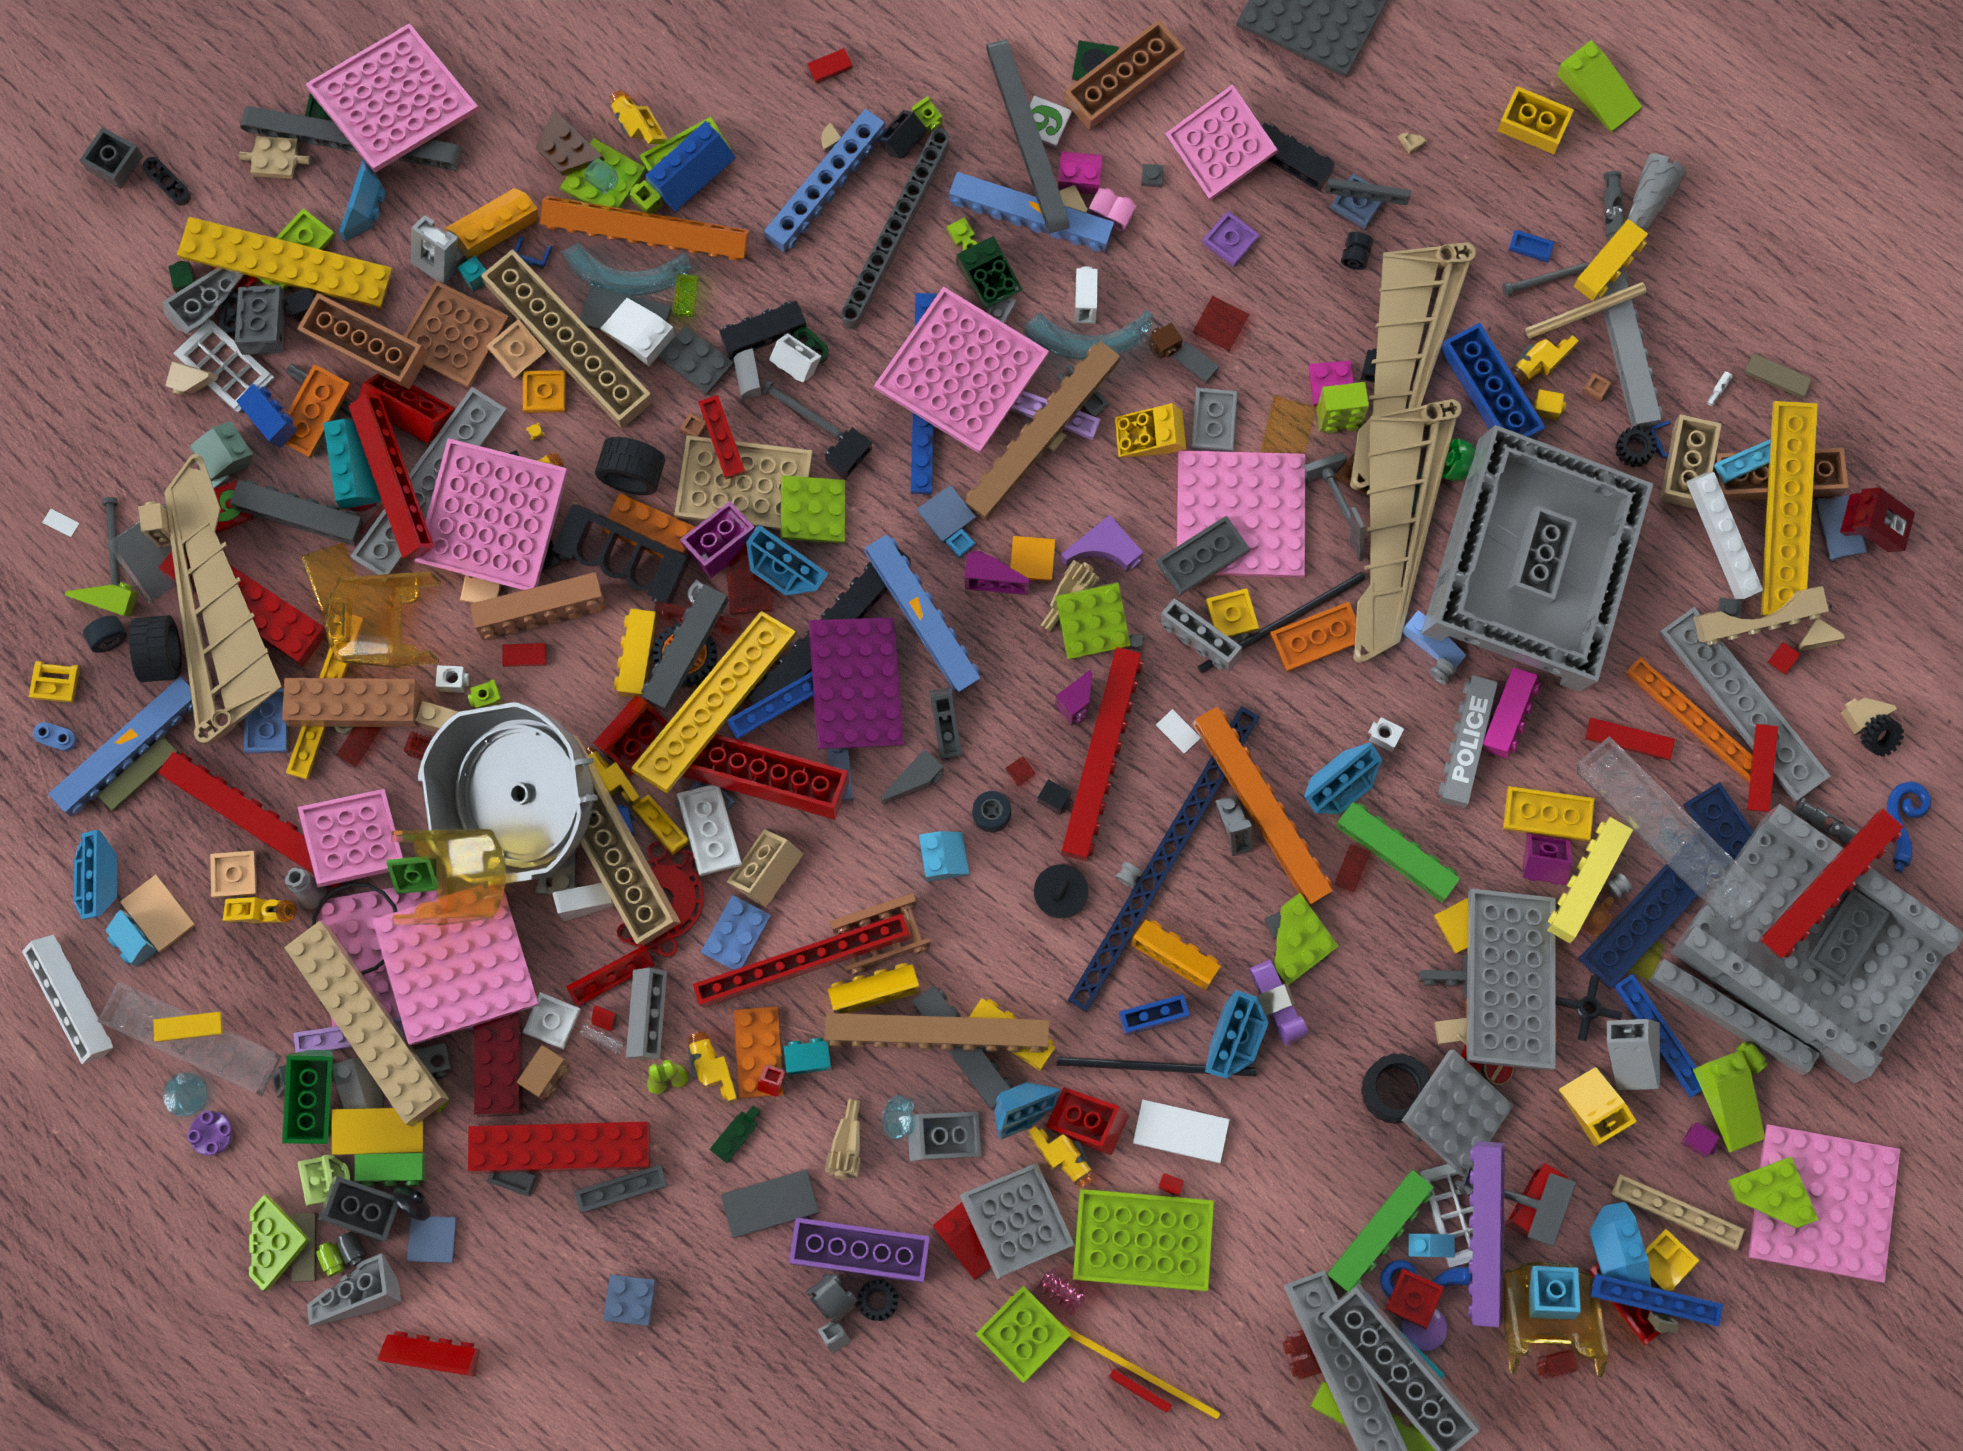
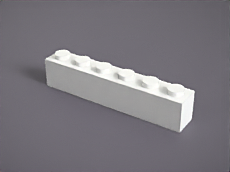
[1686,472,1763,599]
[22,935,113,1064]

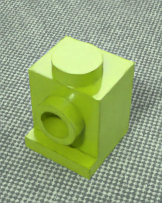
[911,96,943,134]
[629,180,664,214]
[468,679,503,709]

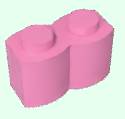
[1088,188,1137,232]

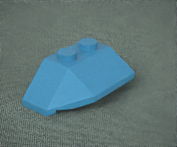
[339,158,386,241]
[746,525,828,595]
[1304,743,1382,814]
[73,830,118,920]
[1205,990,1269,1079]
[994,1082,1060,1140]
[1589,1201,1651,1287]

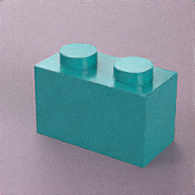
[784,1038,832,1076]

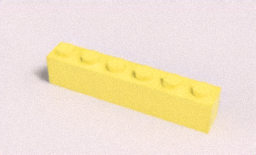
[1547,817,1633,943]

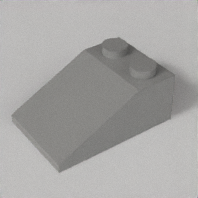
[907,1112,981,1161]

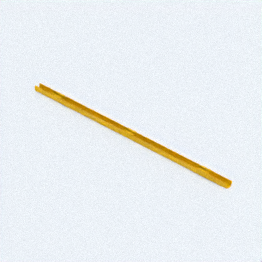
[1008,1296,1220,1419]

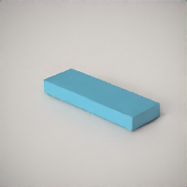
[1714,439,1771,484]

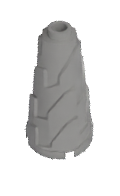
[1627,153,1687,231]

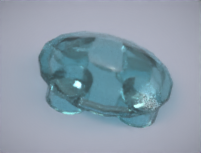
[163,1072,207,1116]
[882,1095,914,1140]

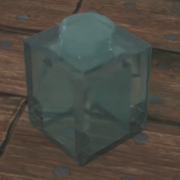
[584,157,618,194]

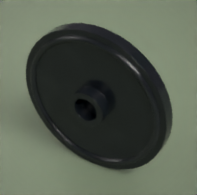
[1034,864,1088,919]

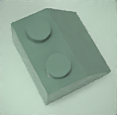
[190,421,253,481]

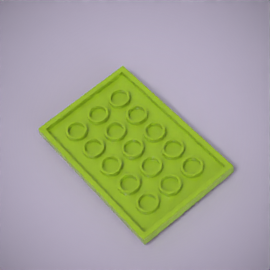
[1073,1189,1214,1292]

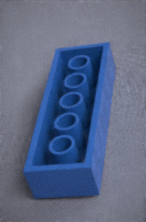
[1440,323,1545,439]

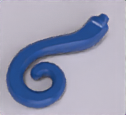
[1887,782,1931,873]
[1380,1260,1473,1298]

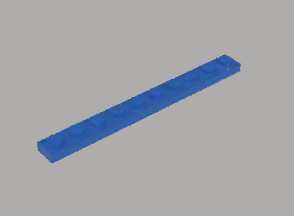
[911,293,936,494]

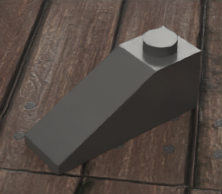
[929,687,962,759]
[881,750,944,804]

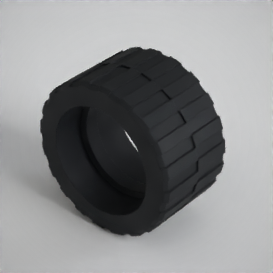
[595,437,666,495]
[129,615,182,683]
[1361,1053,1430,1124]

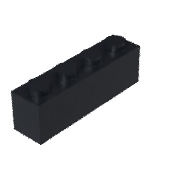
[1262,122,1335,191]
[719,301,807,360]

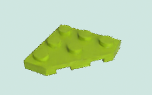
[1273,893,1338,985]
[1728,1157,1819,1228]
[249,1195,310,1291]

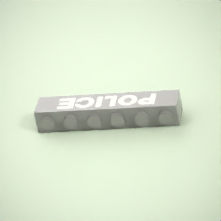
[1438,675,1498,808]

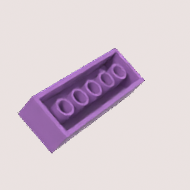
[789,1218,930,1284]

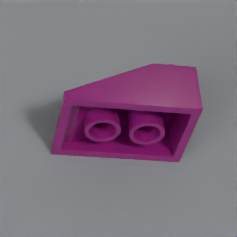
[680,501,756,579]
[965,551,1029,595]

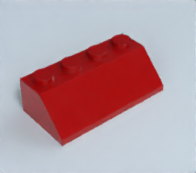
[358,373,455,443]
[377,1331,480,1377]

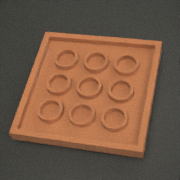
[403,281,510,389]

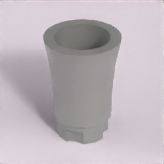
[285,867,327,909]

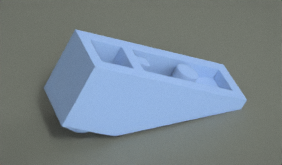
[1402,610,1466,668]

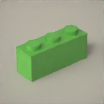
[354,1153,426,1187]

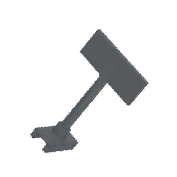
[1304,452,1365,562]
[1455,1163,1576,1247]

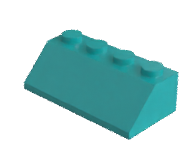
[323,419,382,510]

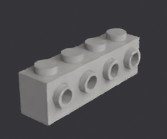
[1161,598,1242,673]
[626,968,667,1060]

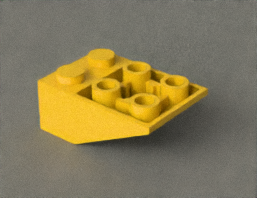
[1115,403,1186,458]
[1558,1067,1637,1147]

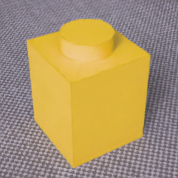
[1534,389,1566,421]

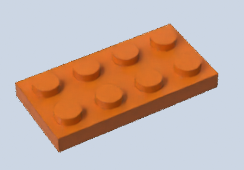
[285,364,352,458]
[601,493,695,559]
[1270,602,1356,673]
[734,1006,784,1099]

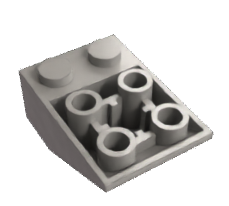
[1607,1019,1660,1090]

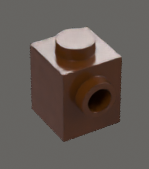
[1149,322,1183,359]

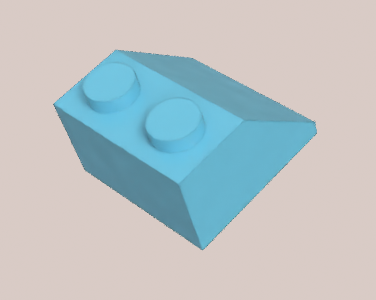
[919,831,969,882]
[105,910,158,967]
[1529,1266,1581,1320]

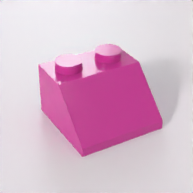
[1058,151,1102,194]

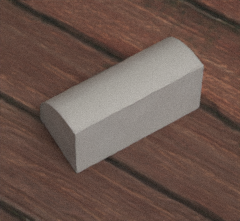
[734,348,762,400]

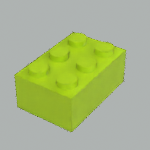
[1316,382,1369,434]

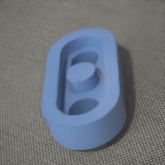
[33,722,77,752]

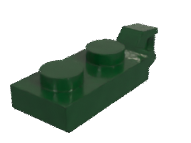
[709,1105,761,1164]

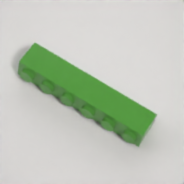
[1335,802,1460,903]
[1327,1170,1434,1292]

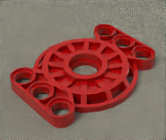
[617,841,704,958]

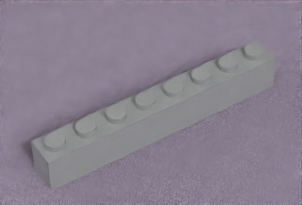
[1599,267,1663,429]
[1648,959,1820,1076]

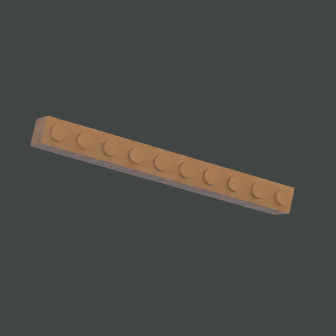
[965,341,1121,521]
[825,1013,1049,1053]

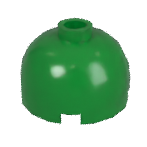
[1442,438,1476,482]

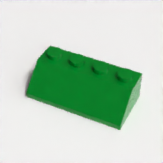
[282,1050,333,1144]

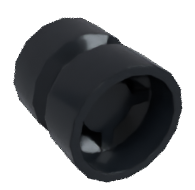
[1340,232,1374,270]

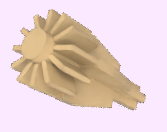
[1041,560,1100,632]
[825,1099,861,1180]

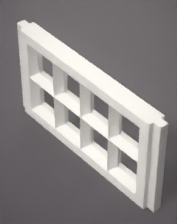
[173,319,275,414]
[1420,1164,1474,1268]

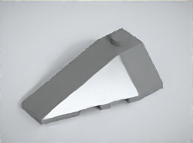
[162,268,244,334]
[332,1058,383,1109]
[307,1253,401,1327]

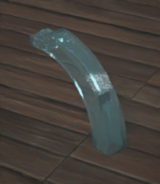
[562,242,691,296]
[1024,309,1153,360]

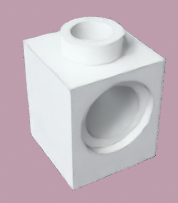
[435,665,469,693]
[1368,717,1404,752]

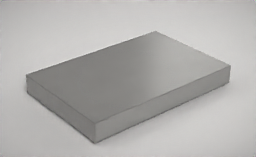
[1191,388,1238,452]

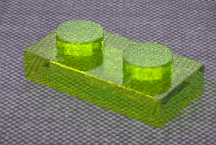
[672,274,699,318]

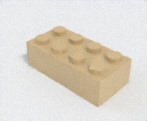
[1659,415,1722,509]

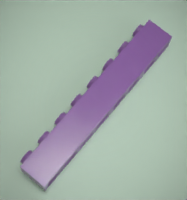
[1468,1141,1505,1327]

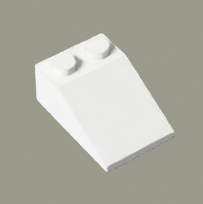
[600,298,675,367]

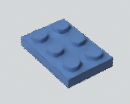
[701,895,771,970]

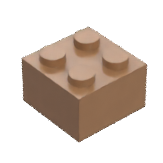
[517,1045,570,1102]

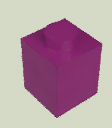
[1681,1122,1720,1158]

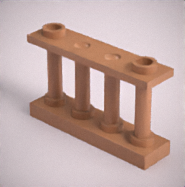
[830,893,931,975]

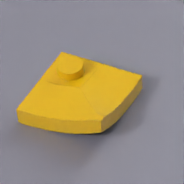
[1645,1229,1700,1292]

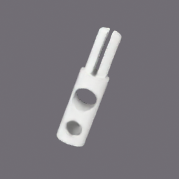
[1707,372,1733,406]

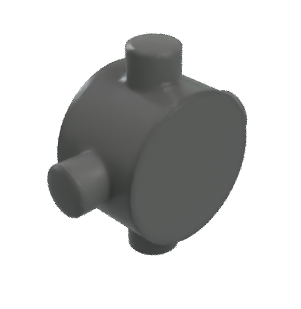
[1128,634,1145,650]

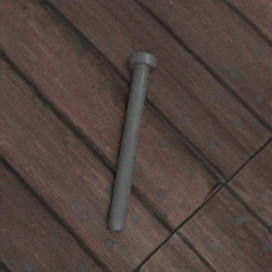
[1502,262,1590,297]
[761,380,842,438]
[102,497,120,585]

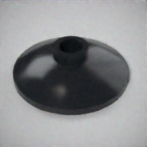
[393,1185,431,1221]

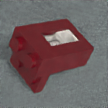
[1840,487,1915,552]

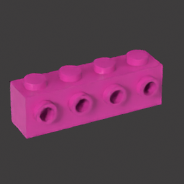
[1483,667,1541,759]

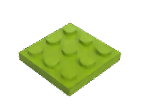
[560,138,646,208]
[781,475,845,544]
[1055,582,1131,659]
[976,1285,1071,1383]

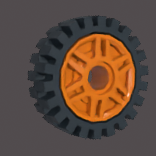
[653,622,718,688]

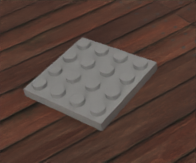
[1402,1050,1514,1176]
[960,1163,1074,1279]

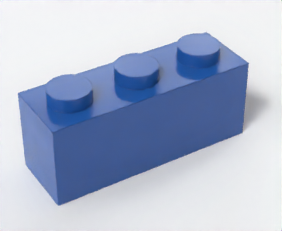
[236,383,298,448]
[1118,994,1190,1037]

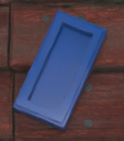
[1508,230,1555,263]

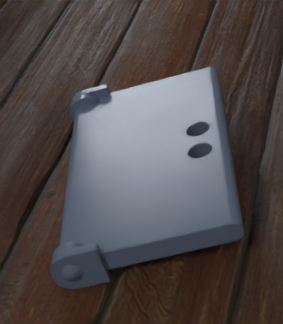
[1814,495,1867,561]

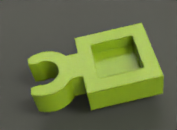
[947,217,978,251]

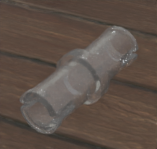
[579,1022,625,1055]

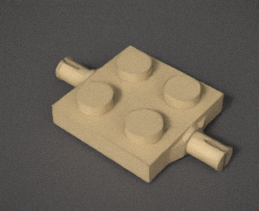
[239,136,311,179]

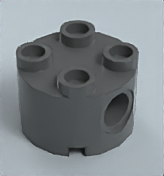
[806,1273,857,1326]

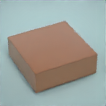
[1582,372,1612,402]
[679,412,707,437]

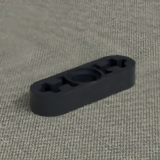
[143,157,191,205]

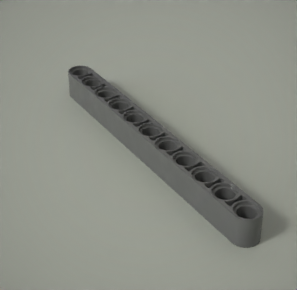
[986,39,1070,234]
[240,106,463,170]
[841,128,949,329]

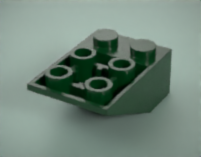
[956,236,1023,309]

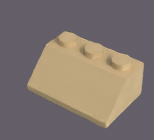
[727,829,803,907]

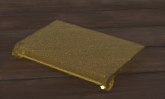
[1260,395,1316,454]
[301,542,364,615]

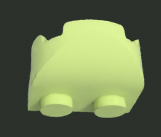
[298,1155,350,1206]

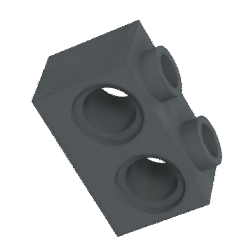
[415,1043,454,1079]

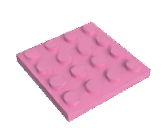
[1165,84,1279,200]
[298,789,403,888]

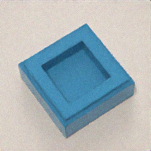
[946,528,976,559]

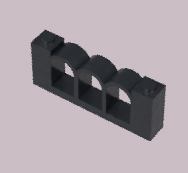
[552,503,691,606]

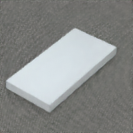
[677,785,742,877]
[1133,1100,1229,1164]

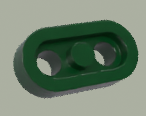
[793,327,829,364]

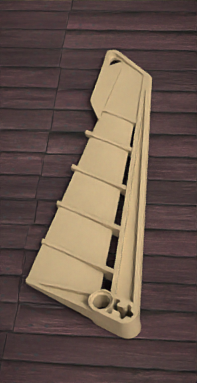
[1350,243,1476,490]
[1353,399,1462,663]
[164,454,282,745]

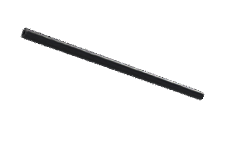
[1197,572,1365,673]
[1057,1057,1256,1077]

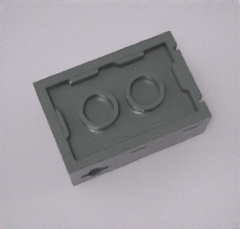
[235,285,287,355]

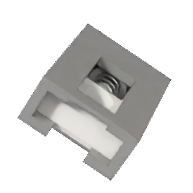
[411,215,466,284]

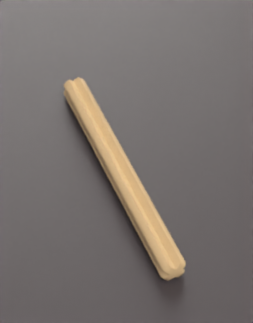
[1525,282,1647,339]

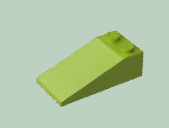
[1556,40,1642,133]
[1693,1050,1765,1153]

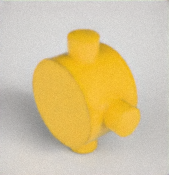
[526,423,544,441]

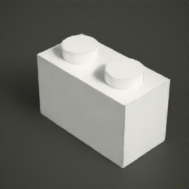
[769,334,821,383]

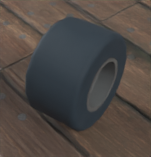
[83,615,127,653]
[972,791,1011,832]

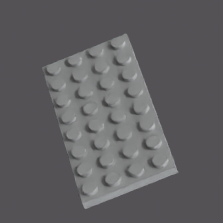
[1466,889,1555,1071]

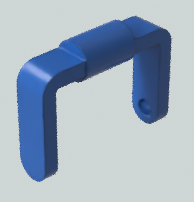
[514,237,552,268]
[1649,420,1671,458]

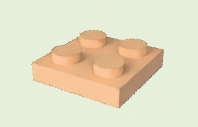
[486,319,546,378]
[210,850,257,898]

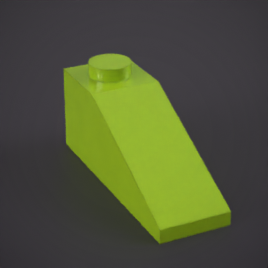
[65,582,139,616]

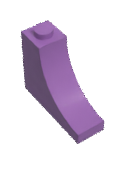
[1061,515,1143,571]

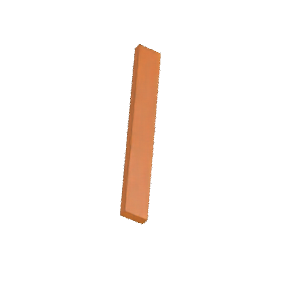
[1625,657,1752,783]

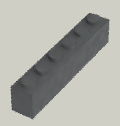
[230,480,363,546]
[641,584,729,712]
[912,985,1013,1110]

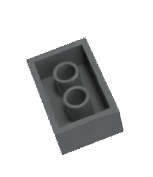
[318,1176,399,1242]

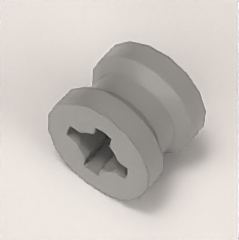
[1429,658,1456,685]
[1115,862,1142,888]
[1604,873,1632,900]

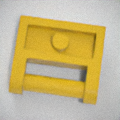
[29,661,81,703]

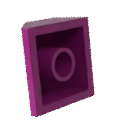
[1055,670,1093,726]
[1522,833,1572,885]

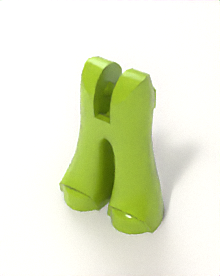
[647,1060,690,1095]

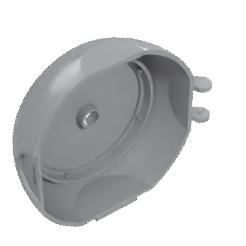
[418,702,598,886]

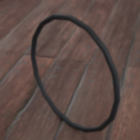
[311,882,398,975]

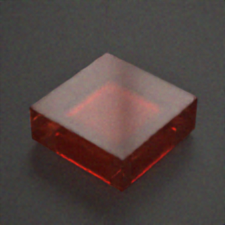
[1005,756,1035,787]

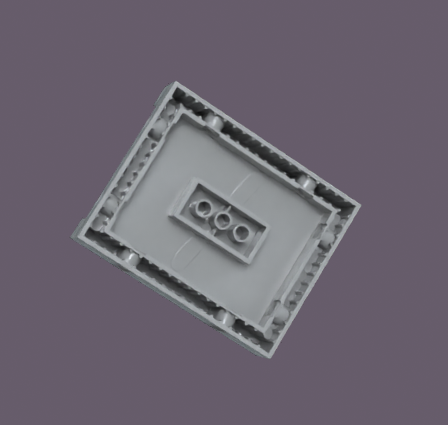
[1421,425,1653,692]
[1670,804,1963,1083]

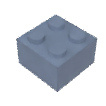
[603,1274,657,1327]

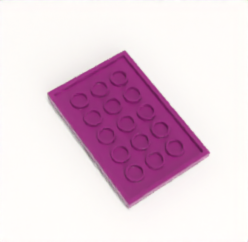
[808,618,904,750]

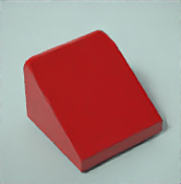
[1768,642,1800,674]
[591,1005,617,1031]
[757,1064,786,1097]
[1158,1173,1184,1196]

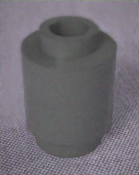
[336,1231,367,1267]

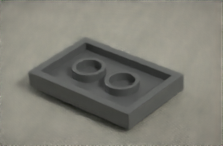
[658,326,734,396]

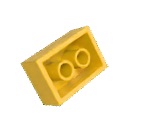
[1497,86,1574,155]

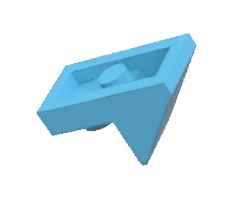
[1409,1234,1455,1257]

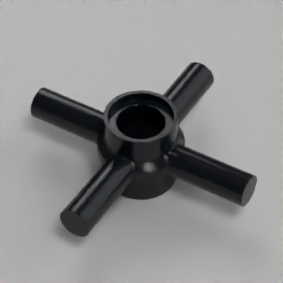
[1555,975,1622,1042]

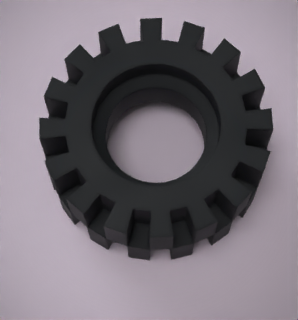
[1615,426,1657,467]
[1860,714,1904,757]
[857,1279,898,1321]

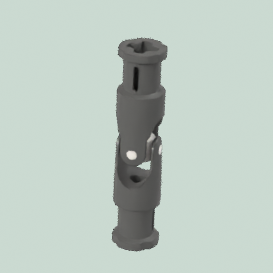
[1603,171,1624,242]
[1793,797,1859,845]

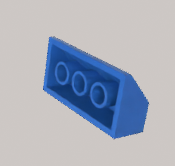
[645,121,736,212]

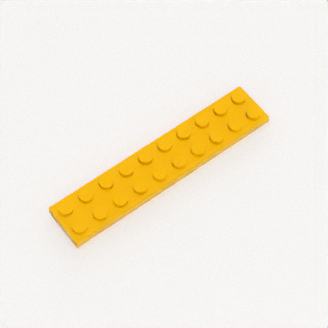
[177,217,393,309]
[1761,401,1818,618]
[631,611,796,794]

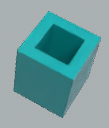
[458,255,487,292]

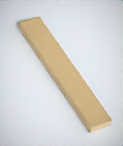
[1610,1174,1745,1251]

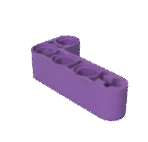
[1249,960,1309,1046]

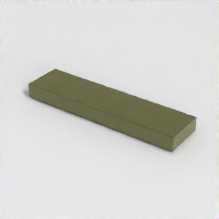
[98,737,179,812]

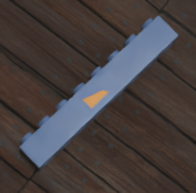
[949,172,1114,252]
[864,534,981,695]
[48,677,193,817]

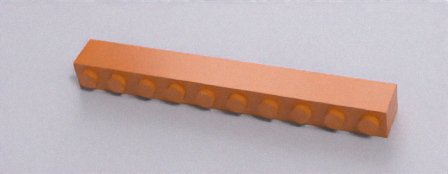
[540,196,750,260]
[1192,706,1333,906]

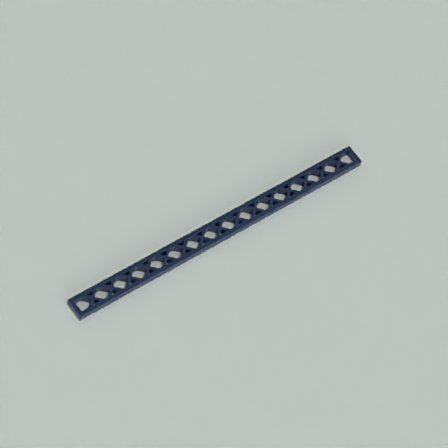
[1068,706,1260,1012]

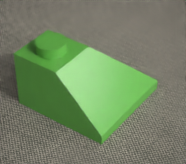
[386,856,442,894]

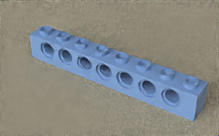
[764,109,885,253]

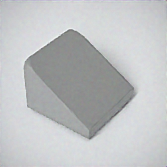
[818,1322,851,1353]

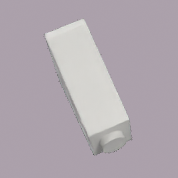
[1075,266,1097,324]
[552,883,614,921]

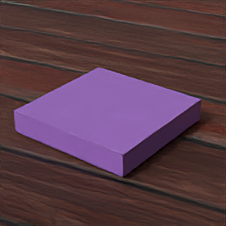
[1202,211,1260,267]

